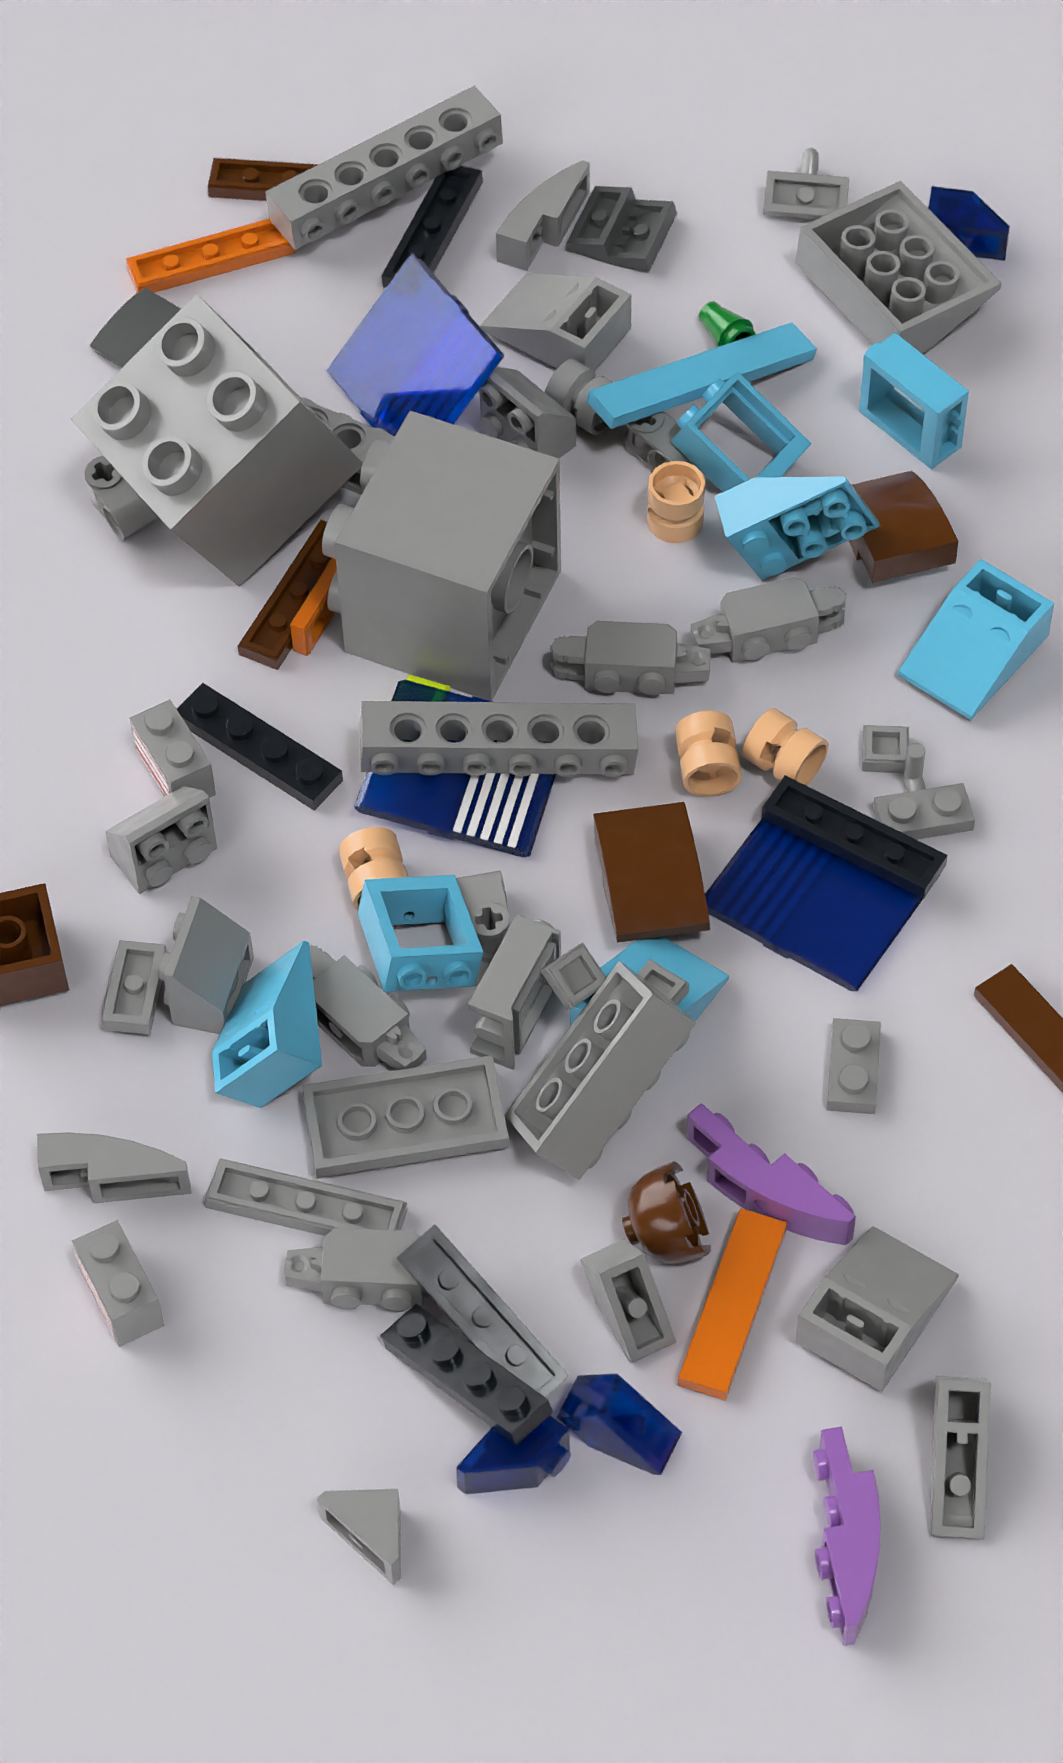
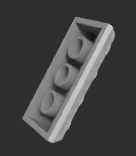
[505,961,696,1180]

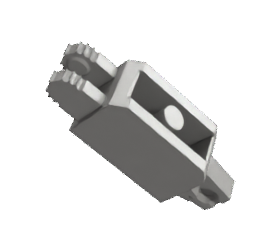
[690,577,847,663]
[550,621,711,695]
[310,944,427,1070]
[285,1227,429,1311]

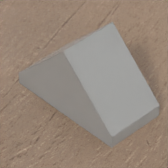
[317,1489,401,1585]

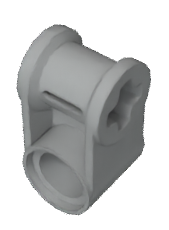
[624,411,693,471]
[85,456,159,540]
[456,870,510,963]

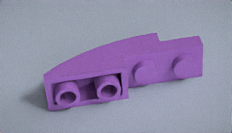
[686,1103,856,1245]
[812,1426,881,1646]

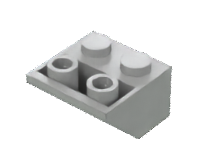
[479,365,576,458]
[105,786,217,894]
[159,896,254,1034]

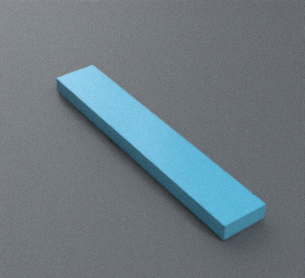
[587,322,817,429]

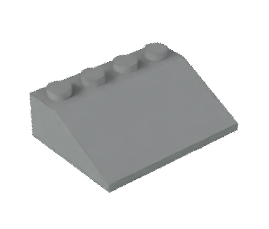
[796,180,1002,354]

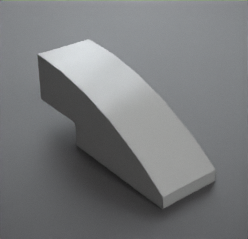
[496,160,590,271]
[37,1132,191,1203]

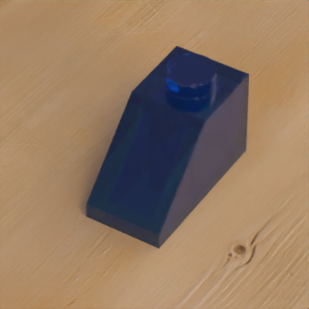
[928,186,1010,261]
[556,1373,682,1475]
[456,1415,571,1495]

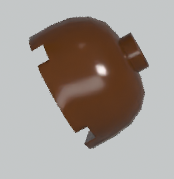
[622,1161,711,1264]

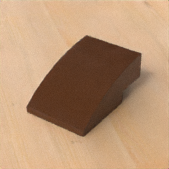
[849,471,959,583]
[593,802,710,943]

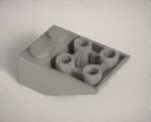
[480,273,631,371]
[796,1226,959,1392]

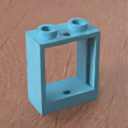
[859,333,969,470]
[670,371,812,492]
[358,875,483,992]

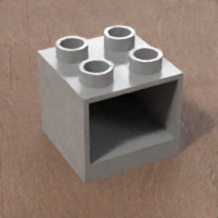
[71,294,363,587]
[322,411,561,702]

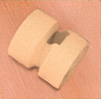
[647,461,705,543]
[742,708,829,786]
[675,710,742,797]
[339,827,408,910]

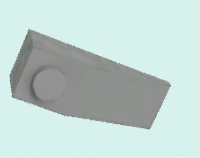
[931,1376,991,1539]

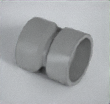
[545,359,613,436]

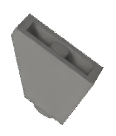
[580,1239,676,1363]

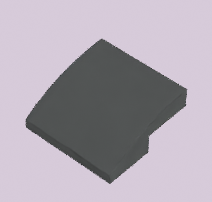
[567,186,677,271]
[89,288,181,368]

